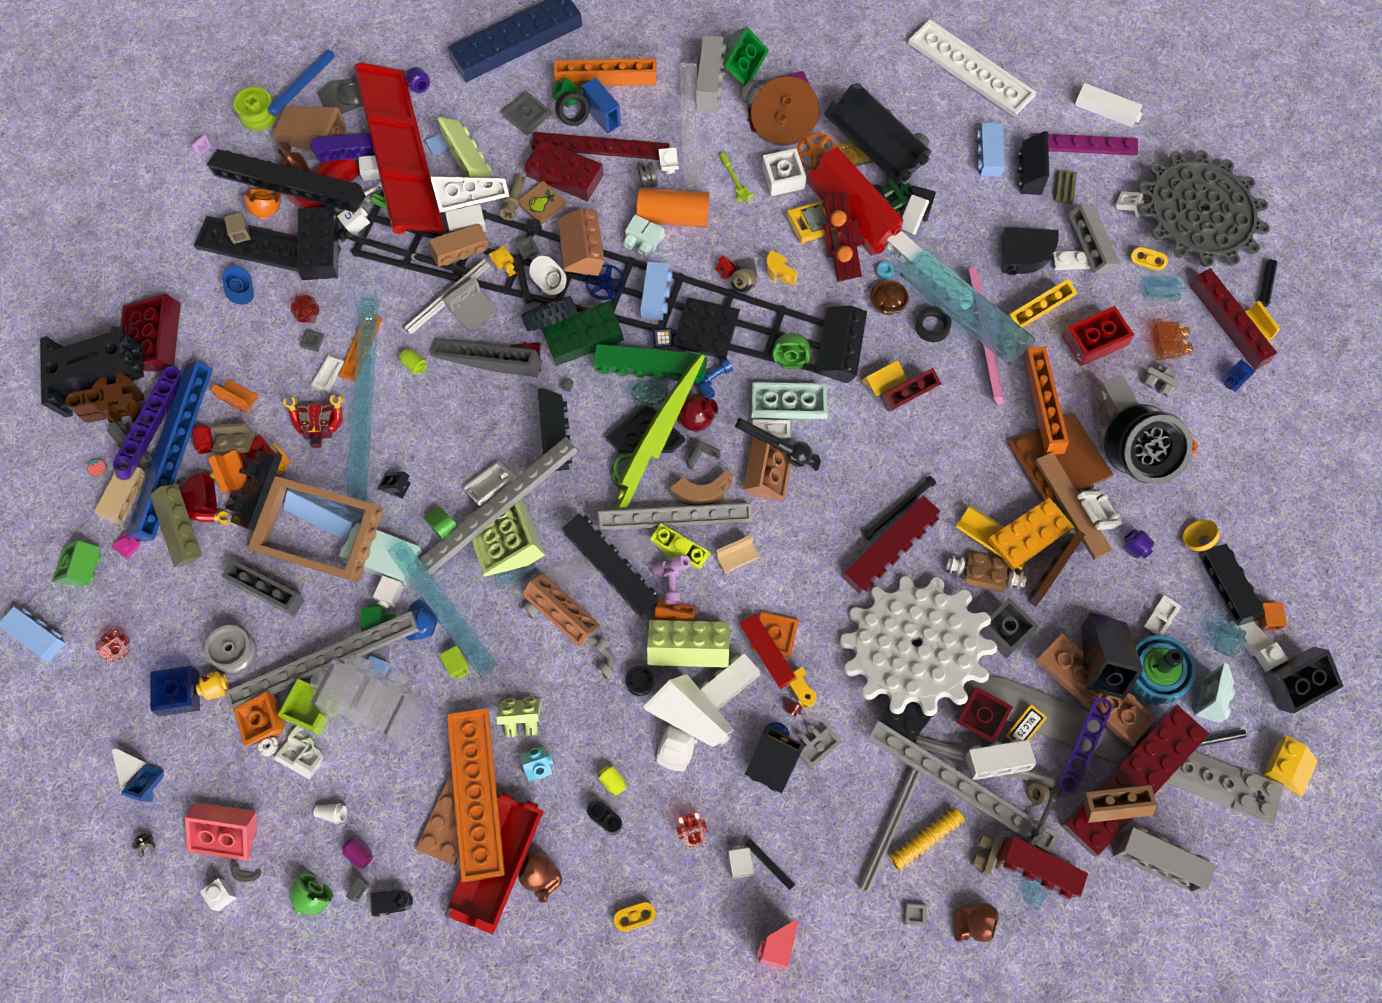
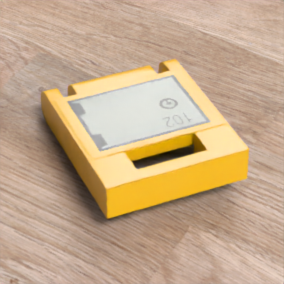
[786,200,836,244]

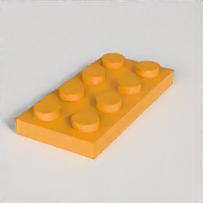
[988,497,1075,571]

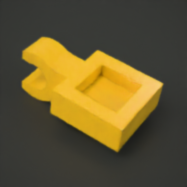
[489,246,516,276]

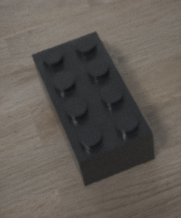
[297,206,339,281]

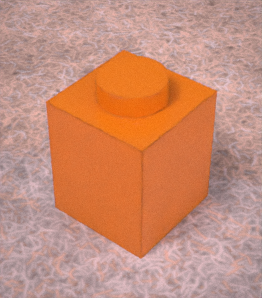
[1258,600,1287,631]

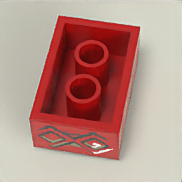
[1062,306,1134,366]

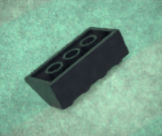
[814,305,867,383]
[538,388,573,471]

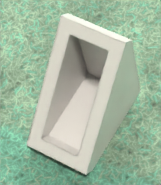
[112,748,147,789]

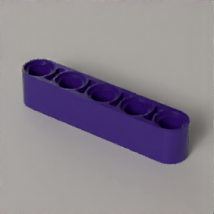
[310,133,375,162]
[1059,697,1112,793]

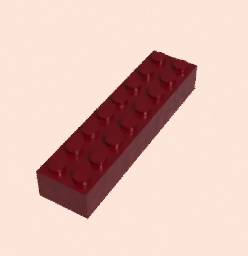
[1061,704,1210,856]

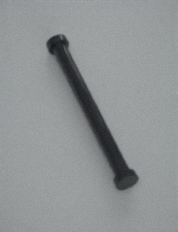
[862,476,936,540]

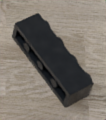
[1200,544,1265,627]

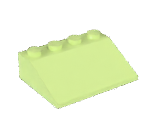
[464,498,545,576]

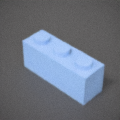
[976,123,1005,176]
[640,262,673,320]
[0,606,65,662]

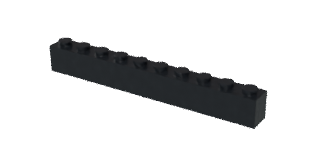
[207,149,366,213]

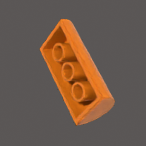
[637,187,710,228]

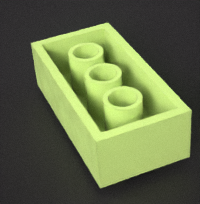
[647,620,729,667]

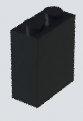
[745,726,805,794]

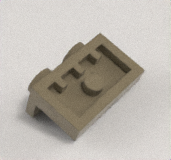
[212,423,255,454]

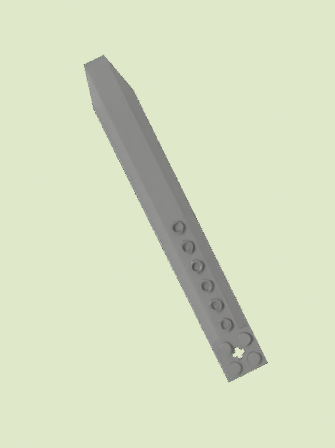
[963,676,1284,825]

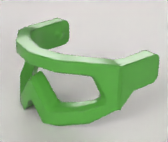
[609,454,639,488]

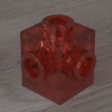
[291,295,319,323]
[95,629,130,665]
[676,812,708,849]

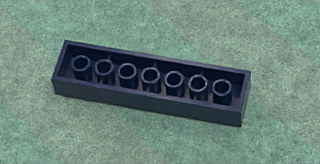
[447,0,582,82]

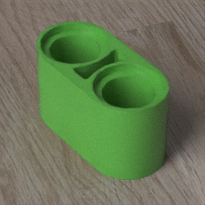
[423,506,458,539]

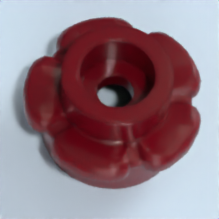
[784,700,803,717]

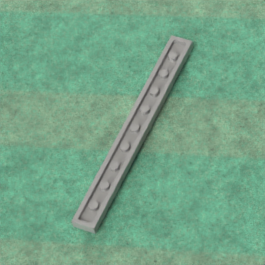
[417,437,578,577]
[225,611,419,711]
[867,721,1059,853]

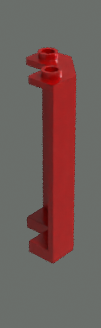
[807,146,904,256]
[444,792,544,935]

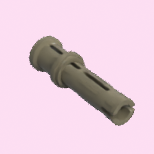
[500,173,526,221]

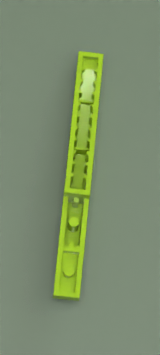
[611,355,705,510]

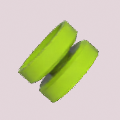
[233,86,278,131]

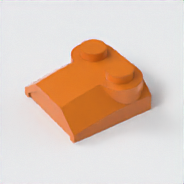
[233,692,284,747]

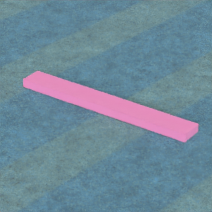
[969,267,1004,405]

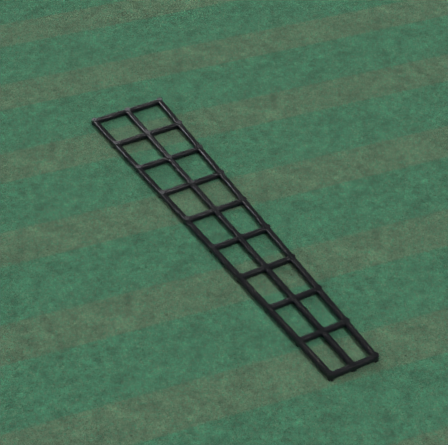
[351,188,823,372]

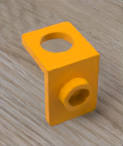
[272,442,291,476]

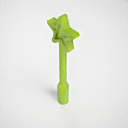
[719,152,754,204]

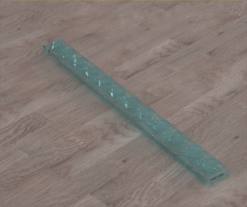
[346,298,379,507]

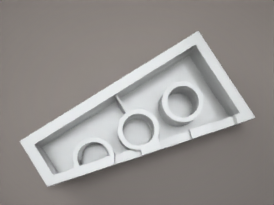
[430,176,509,212]

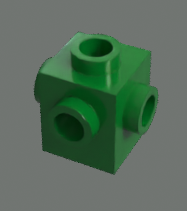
[551,77,580,107]

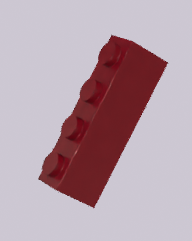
[997,837,1088,900]

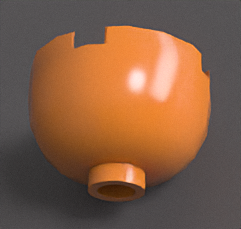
[244,188,281,220]

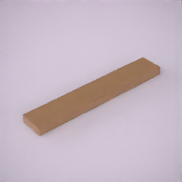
[1035,452,1112,560]

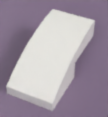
[1143,595,1182,635]

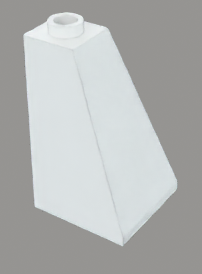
[643,674,734,747]

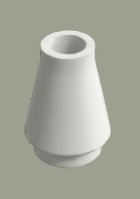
[314,803,347,824]

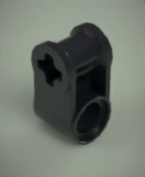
[370,890,413,917]

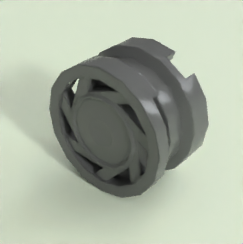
[741,79,764,106]
[638,162,657,187]

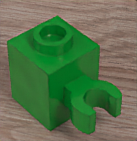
[361,604,396,632]

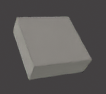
[904,903,927,927]

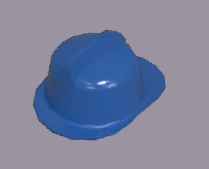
[222,266,254,305]
[406,599,439,641]

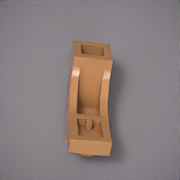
[670,470,733,506]

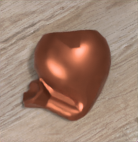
[277,142,310,172]
[518,852,562,903]
[953,902,999,942]

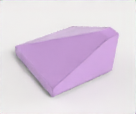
[190,134,211,156]

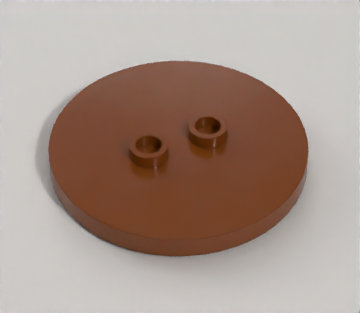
[751,76,820,146]

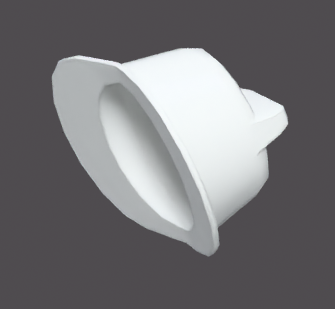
[529,256,566,295]

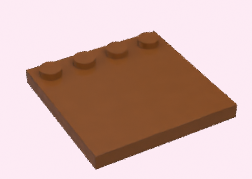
[1007,413,1113,503]

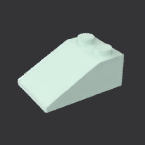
[1195,663,1235,723]

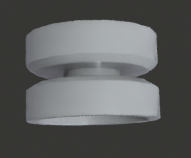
[205,625,257,675]

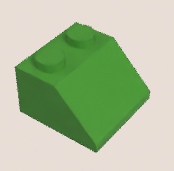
[52,540,101,587]

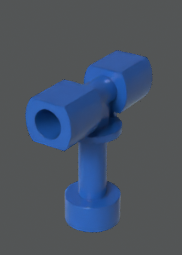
[693,358,733,400]

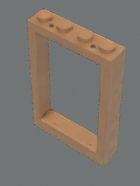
[248,476,383,583]

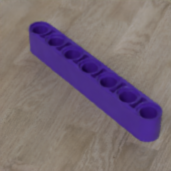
[113,366,181,480]

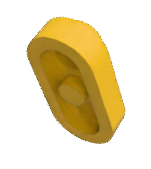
[1131,246,1168,270]
[614,902,656,932]

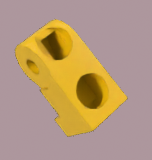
[787,667,817,708]

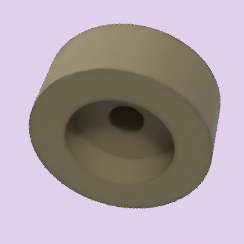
[1028,782,1050,804]

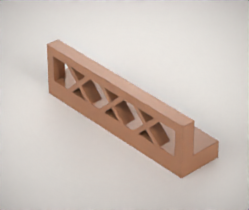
[522,573,600,647]

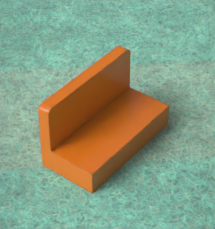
[211,380,258,413]
[208,450,249,493]
[654,599,698,621]

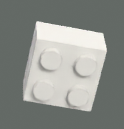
[762,148,806,196]

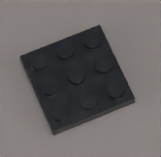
[673,297,740,359]

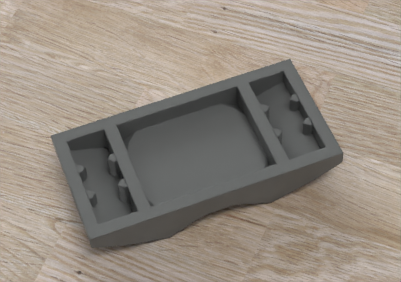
[317,73,363,114]

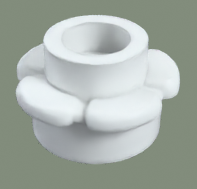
[258,736,278,756]

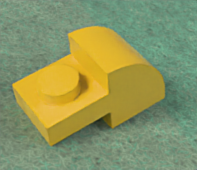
[766,250,798,285]

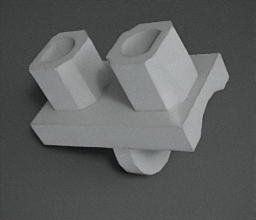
[1143,364,1180,397]

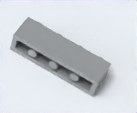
[1068,204,1121,275]

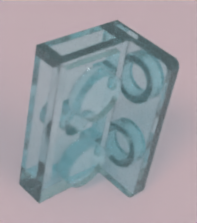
[1143,277,1187,301]

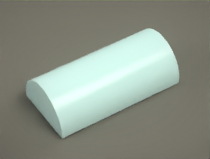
[751,382,828,420]

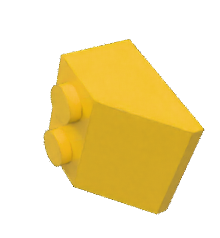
[1263,736,1318,797]

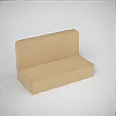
[716,535,759,574]

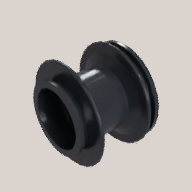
[1104,404,1193,484]

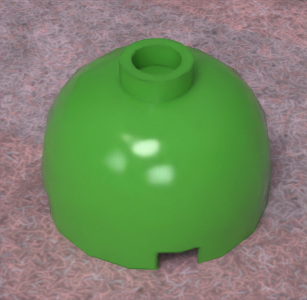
[773,332,811,369]
[289,872,334,915]

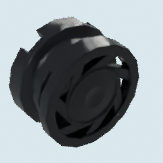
[626,666,654,696]

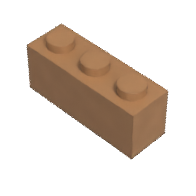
[429,223,488,267]
[1083,785,1157,823]

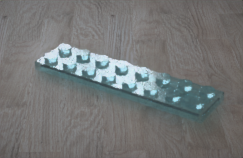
[900,249,1036,366]

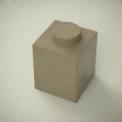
[224,212,251,244]

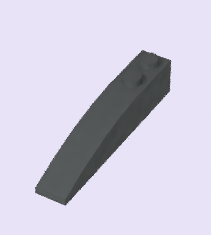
[430,339,542,377]

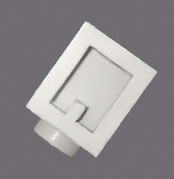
[658,148,679,174]
[1116,191,1146,217]

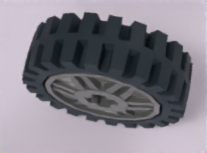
[521,296,577,331]

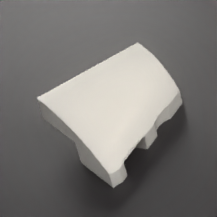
[275,726,323,780]

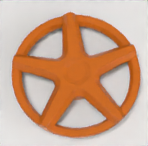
[797,133,835,168]

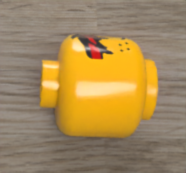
[196,671,229,700]

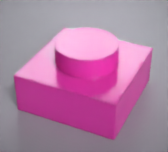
[112,532,141,559]

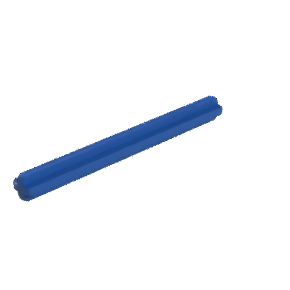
[267,50,335,116]

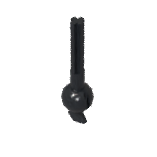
[735,418,821,471]

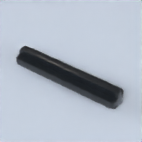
[1259,259,1278,307]

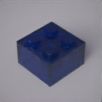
[150,666,200,717]

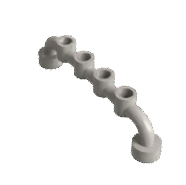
[521,602,615,680]

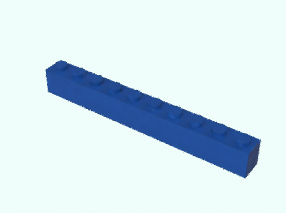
[126,361,213,542]

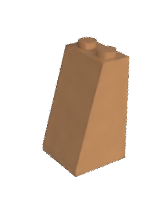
[273,106,347,151]

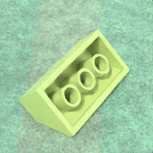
[438,117,492,177]

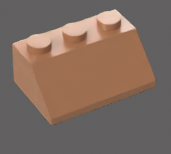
[742,437,791,501]

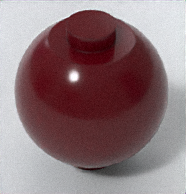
[677,394,718,432]

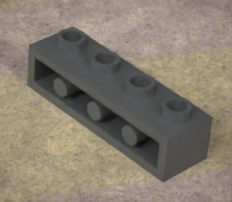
[221,559,305,617]

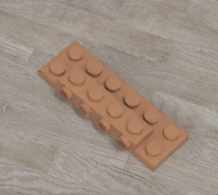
[1036,633,1157,747]

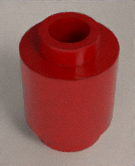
[191,425,214,454]

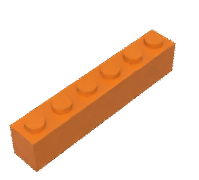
[554,58,657,87]
[1024,346,1069,455]

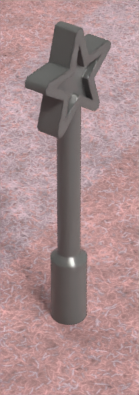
[1026,785,1061,847]

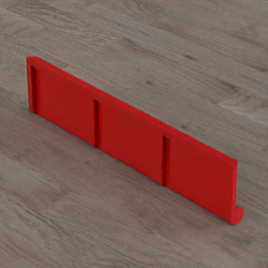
[354,62,444,234]

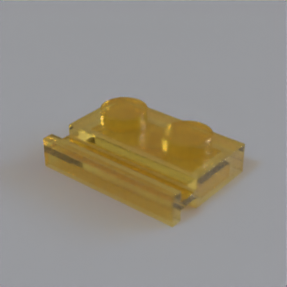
[835,142,873,166]

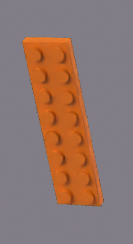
[447,708,505,882]

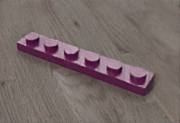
[1033,133,1138,156]

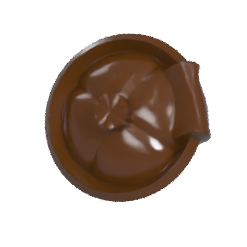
[871,280,909,316]

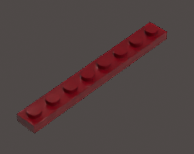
[531,132,670,160]

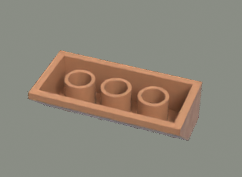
[558,208,604,276]

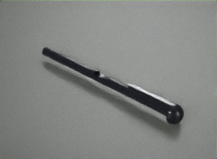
[338,228,470,275]

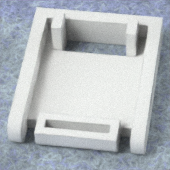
[463,461,516,507]
[1077,491,1123,530]

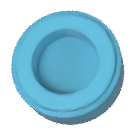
[876,262,894,280]

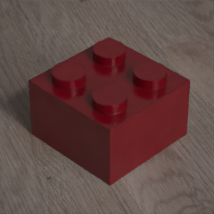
[956,687,1013,743]

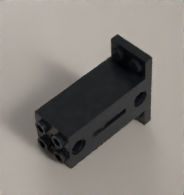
[40,329,144,418]

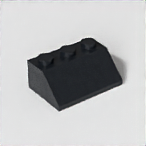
[1017,131,1049,195]

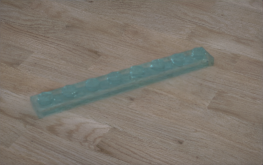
[387,540,497,678]

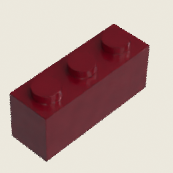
[879,368,942,412]

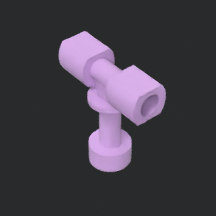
[653,555,690,604]

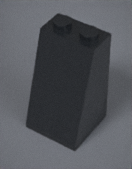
[1081,612,1143,699]

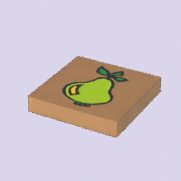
[519,181,567,225]

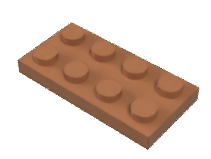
[416,771,459,866]

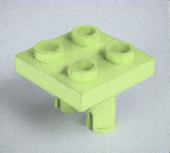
[496,697,541,737]

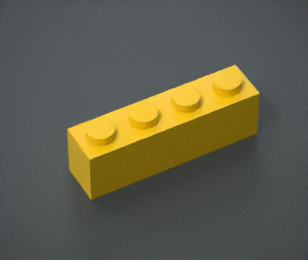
[1002,278,1078,333]

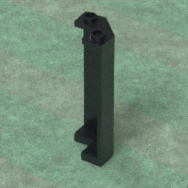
[824,83,932,183]

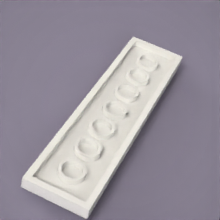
[908,20,1036,117]

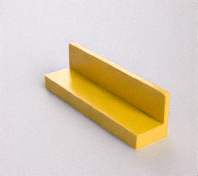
[955,505,1028,570]

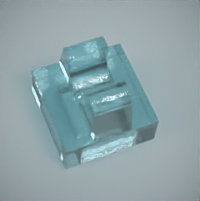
[1022,883,1049,911]

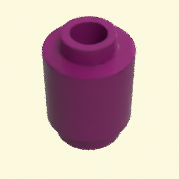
[342,838,374,869]

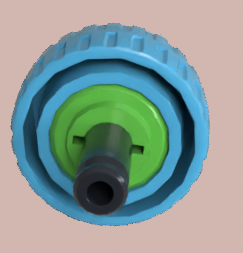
[1130,635,1196,705]

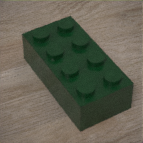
[541,301,624,366]

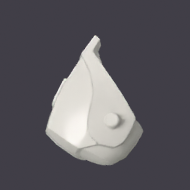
[657,724,698,771]

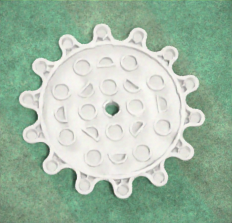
[840,576,997,716]

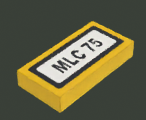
[1005,704,1048,741]

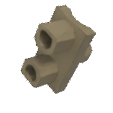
[972,835,1002,876]

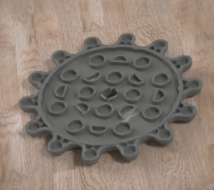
[1139,150,1270,267]

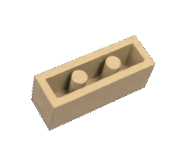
[94,467,147,525]

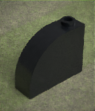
[1001,227,1059,275]

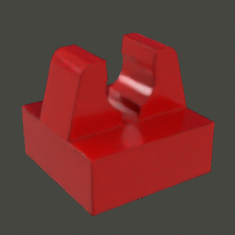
[715,256,738,279]

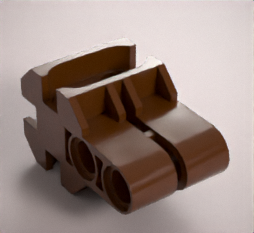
[65,374,144,424]

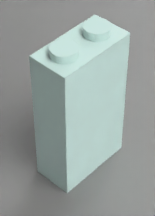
[339,522,423,586]

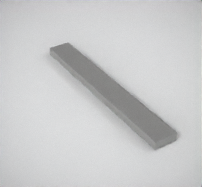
[598,503,753,530]

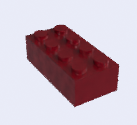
[524,139,604,202]

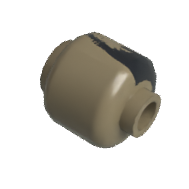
[731,268,757,293]

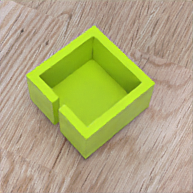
[278,679,339,736]

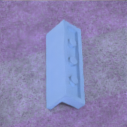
[284,489,363,541]

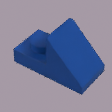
[121,765,164,802]

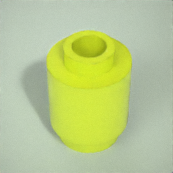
[598,765,628,797]

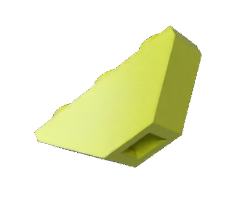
[650,523,711,569]

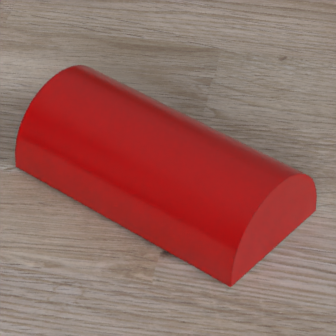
[287,159,360,208]

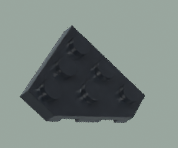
[606,402,686,453]

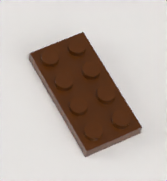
[1029,530,1086,607]

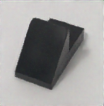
[377,471,411,499]

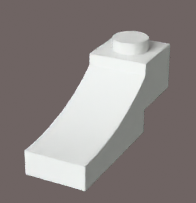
[1229,620,1289,672]

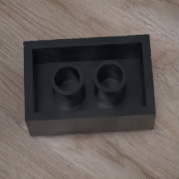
[1264,647,1344,714]

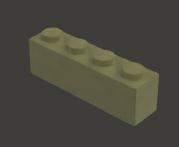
[150,484,202,567]

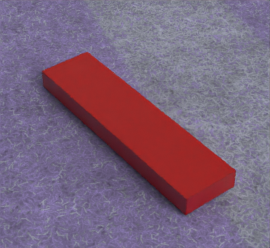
[739,613,797,689]

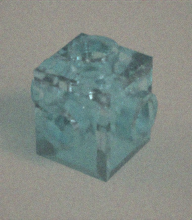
[1213,623,1247,658]

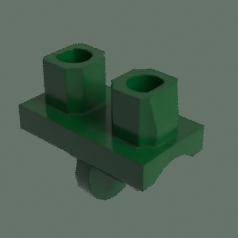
[883,178,912,212]

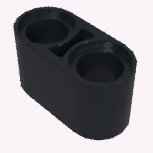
[587,801,623,835]

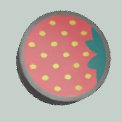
[87,459,108,479]

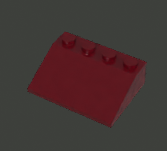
[120,294,181,372]

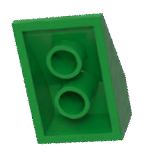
[723,27,769,87]

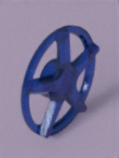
[585,264,626,300]

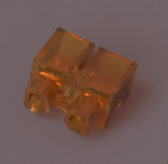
[1152,322,1193,361]

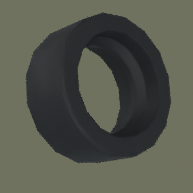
[555,91,590,126]
[915,306,952,343]

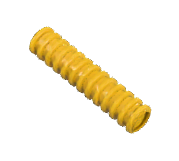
[889,807,964,871]

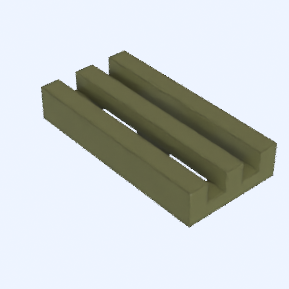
[1055,170,1077,204]

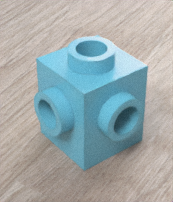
[520,746,554,782]

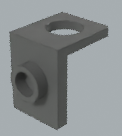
[689,441,721,470]

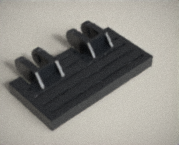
[225,450,282,531]

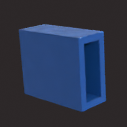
[582,78,621,134]

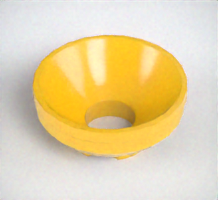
[1182,519,1220,551]

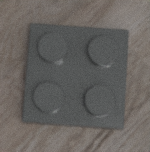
[503,92,551,135]

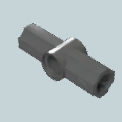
[107,421,153,470]

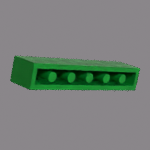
[593,344,707,383]

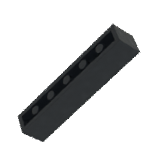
[562,513,659,618]

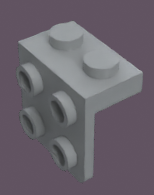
[445,277,497,332]

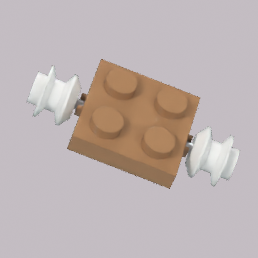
[946,551,1026,593]

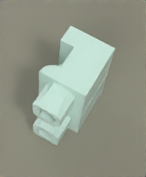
[623,215,665,257]

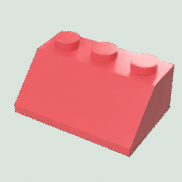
[185,802,257,861]
[756,920,799,970]

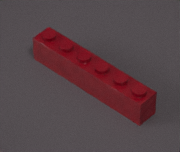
[1189,268,1277,370]
[843,495,941,594]

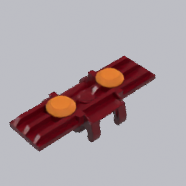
[821,191,865,282]

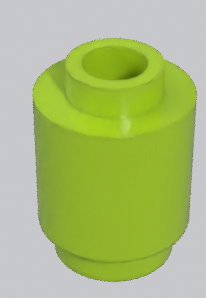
[399,348,427,375]

